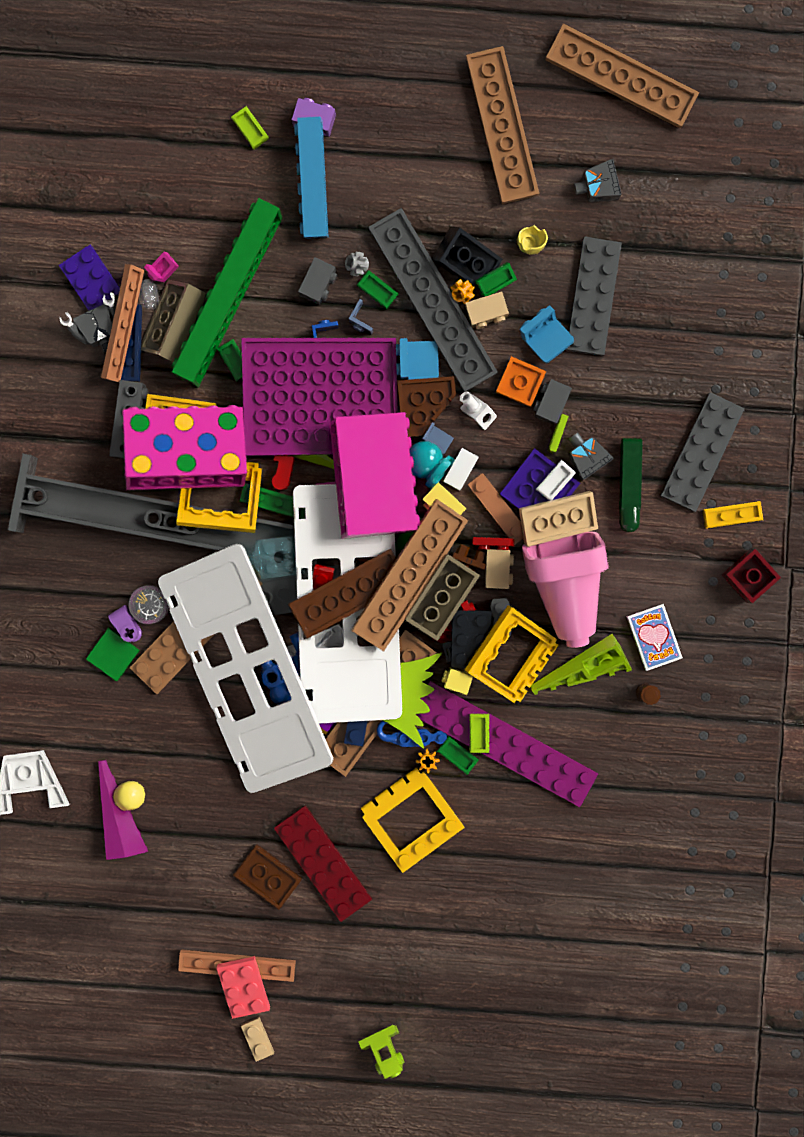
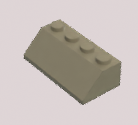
[141,280,206,363]
[405,554,480,641]

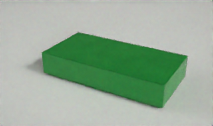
[475,262,517,297]
[357,270,399,310]
[217,339,242,382]
[437,736,479,775]

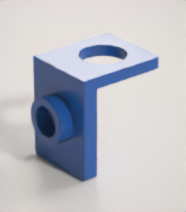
[312,320,339,338]

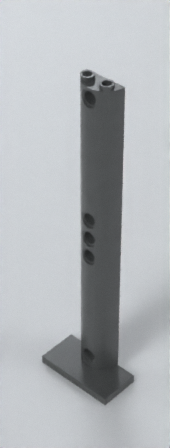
[8,454,317,565]

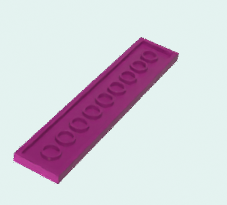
[416,681,598,807]

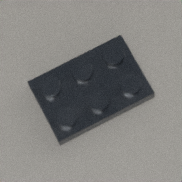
[451,610,492,669]

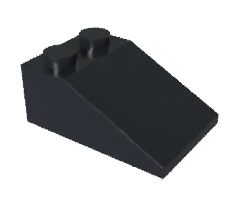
[431,227,503,290]

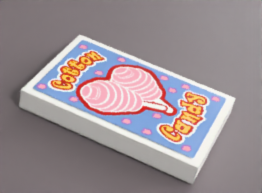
[627,604,682,671]

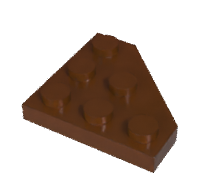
[397,376,456,438]

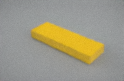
[703,501,763,529]

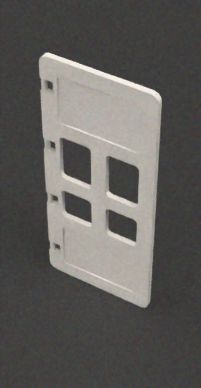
[293,484,402,723]
[158,544,333,793]

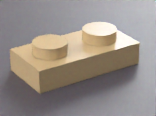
[241,1017,274,1062]

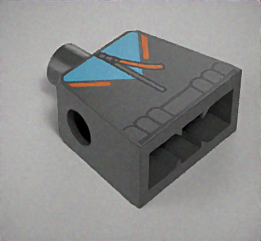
[574,159,622,202]
[568,433,614,481]

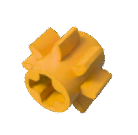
[451,279,475,304]
[416,748,440,773]

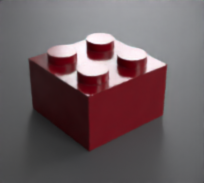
[721,549,781,603]

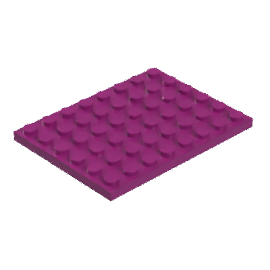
[241,338,398,456]

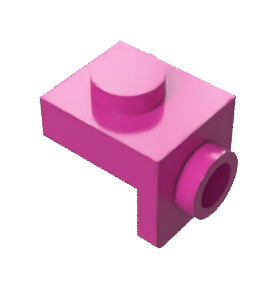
[144,252,179,282]

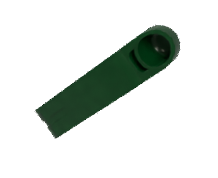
[619,438,643,533]

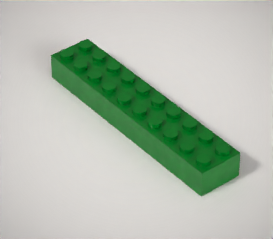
[171,198,283,388]

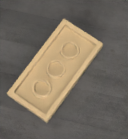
[519,491,598,547]

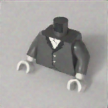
[59,292,117,353]

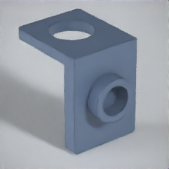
[349,299,373,335]
[422,422,454,454]

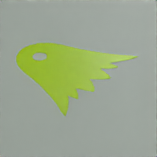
[383,653,442,749]

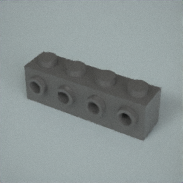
[109,380,148,459]

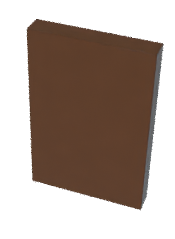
[233,844,302,910]

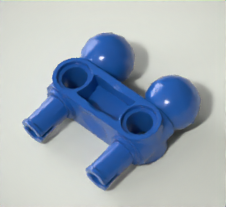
[260,632,300,705]

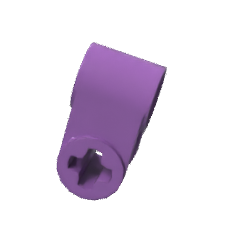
[108,605,142,642]

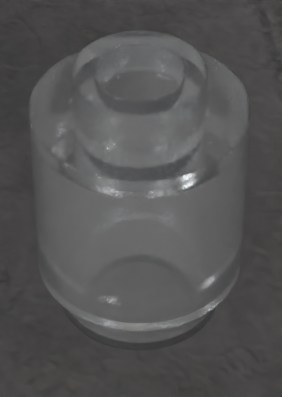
[139,279,160,309]

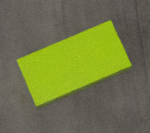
[231,106,269,150]
[547,414,569,454]
[470,714,489,753]

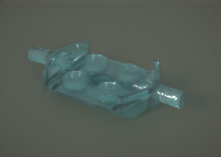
[248,536,306,579]

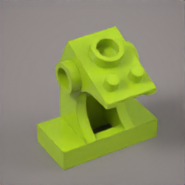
[358,1025,405,1079]

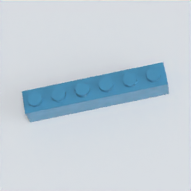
[294,117,329,239]

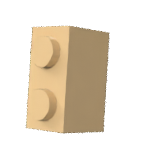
[465,292,509,329]
[485,549,514,589]

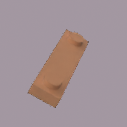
[467,473,524,545]

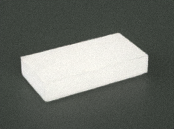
[443,448,479,491]
[536,460,576,501]

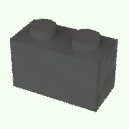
[298,257,338,305]
[533,379,572,425]

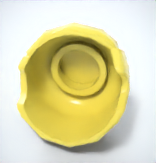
[517,225,548,255]
[113,781,146,811]

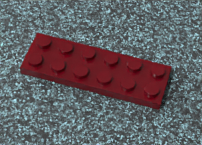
[274,805,372,922]

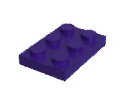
[59,244,120,311]

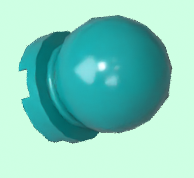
[409,441,455,490]

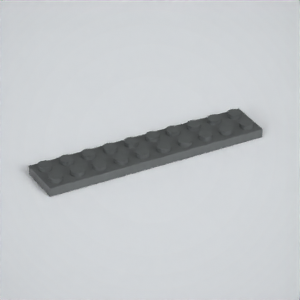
[368,208,498,392]

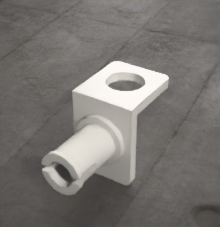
[460,392,497,430]

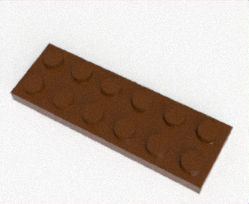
[288,549,396,639]

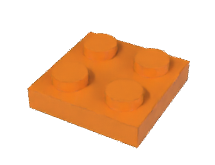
[496,356,546,407]

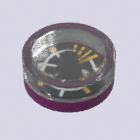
[129,586,169,624]

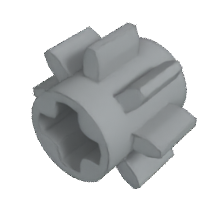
[345,251,369,276]

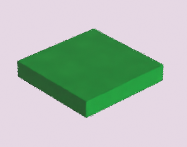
[86,628,140,681]

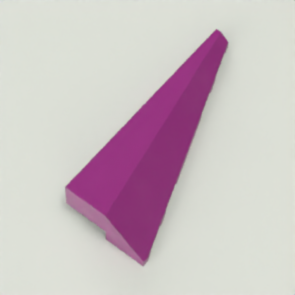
[98,760,148,860]

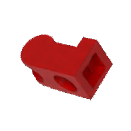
[272,455,295,491]

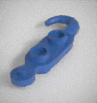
[377,721,447,747]

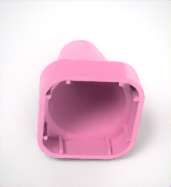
[522,532,608,648]

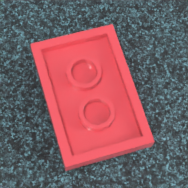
[217,956,270,1019]

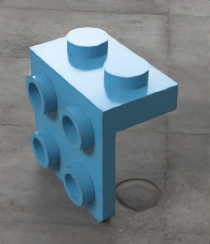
[520,305,574,363]
[396,338,439,380]

